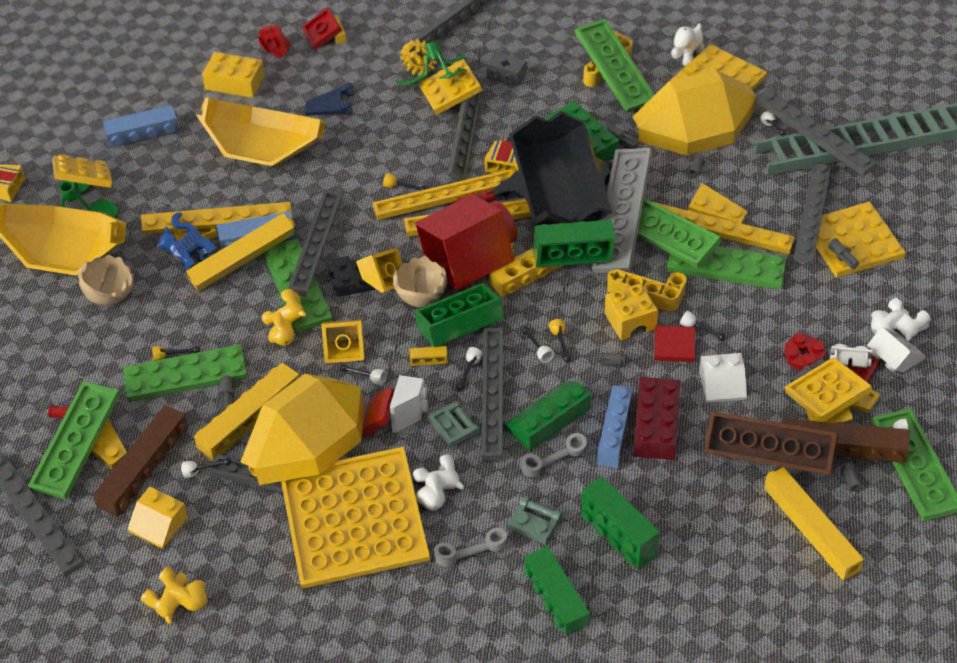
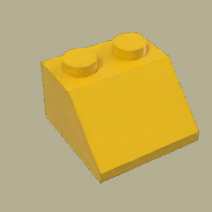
[356,248,403,293]
[321,319,365,364]
[128,486,188,549]

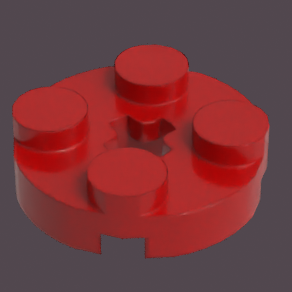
[258,25,291,57]
[784,333,825,371]

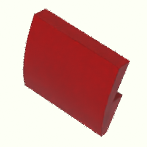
[362,388,395,437]

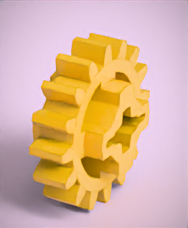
[400,39,437,76]

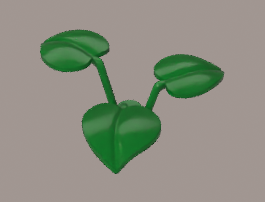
[395,40,467,85]
[59,180,118,218]

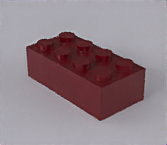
[633,377,681,460]

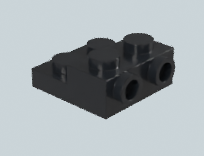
[328,256,376,297]

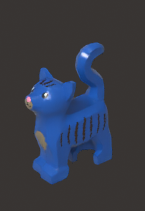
[157,212,216,271]

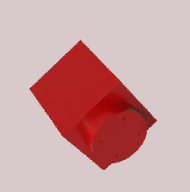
[415,194,517,290]

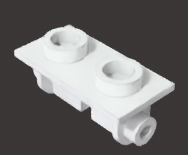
[830,344,873,368]

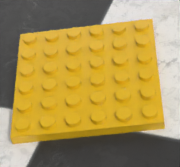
[281,447,430,589]

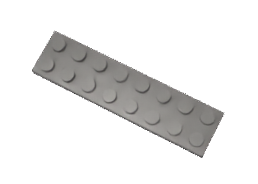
[592,148,652,273]

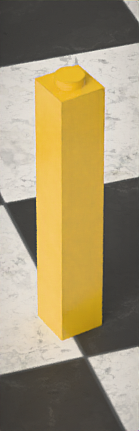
[186,213,295,292]
[764,467,864,581]

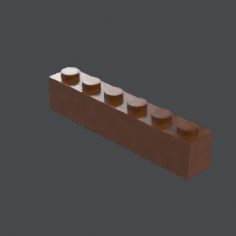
[93,405,188,516]
[782,418,910,463]

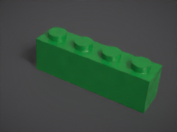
[523,546,590,635]

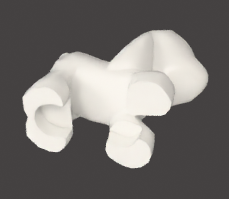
[671,23,704,66]
[871,298,931,342]
[412,454,464,511]

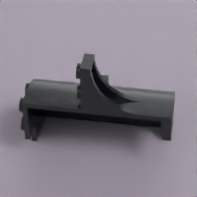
[493,111,612,226]

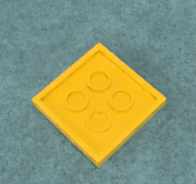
[418,59,483,115]
[52,154,112,188]
[784,357,873,423]

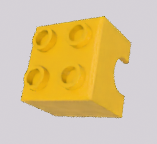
[605,283,658,341]

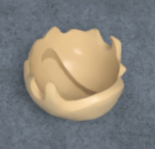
[78,255,134,306]
[393,256,447,307]

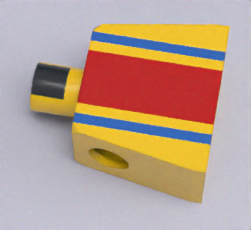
[485,137,519,173]
[0,164,25,202]

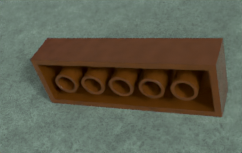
[704,411,840,476]

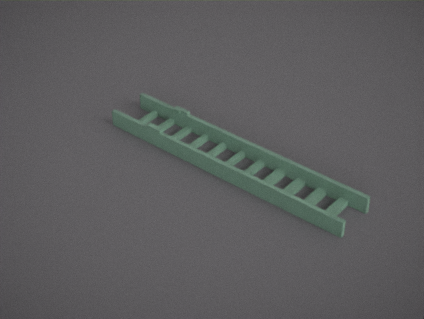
[755,103,957,175]

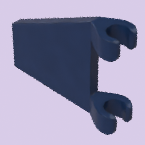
[305,83,354,116]

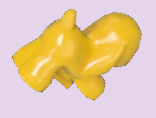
[261,289,306,346]
[141,566,207,624]

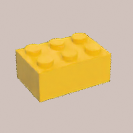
[202,52,265,98]

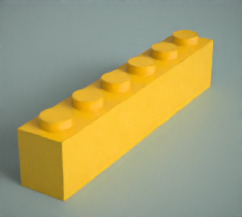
[194,362,300,461]

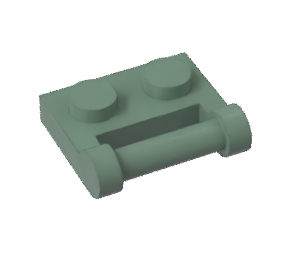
[428,401,481,448]
[507,495,563,545]

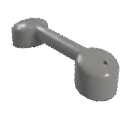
[521,433,587,477]
[434,527,507,567]

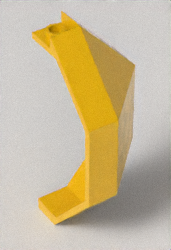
[633,69,757,156]
[196,98,326,166]
[0,203,126,276]
[241,373,365,485]

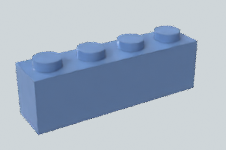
[103,105,179,148]
[217,211,296,250]
[597,385,633,468]

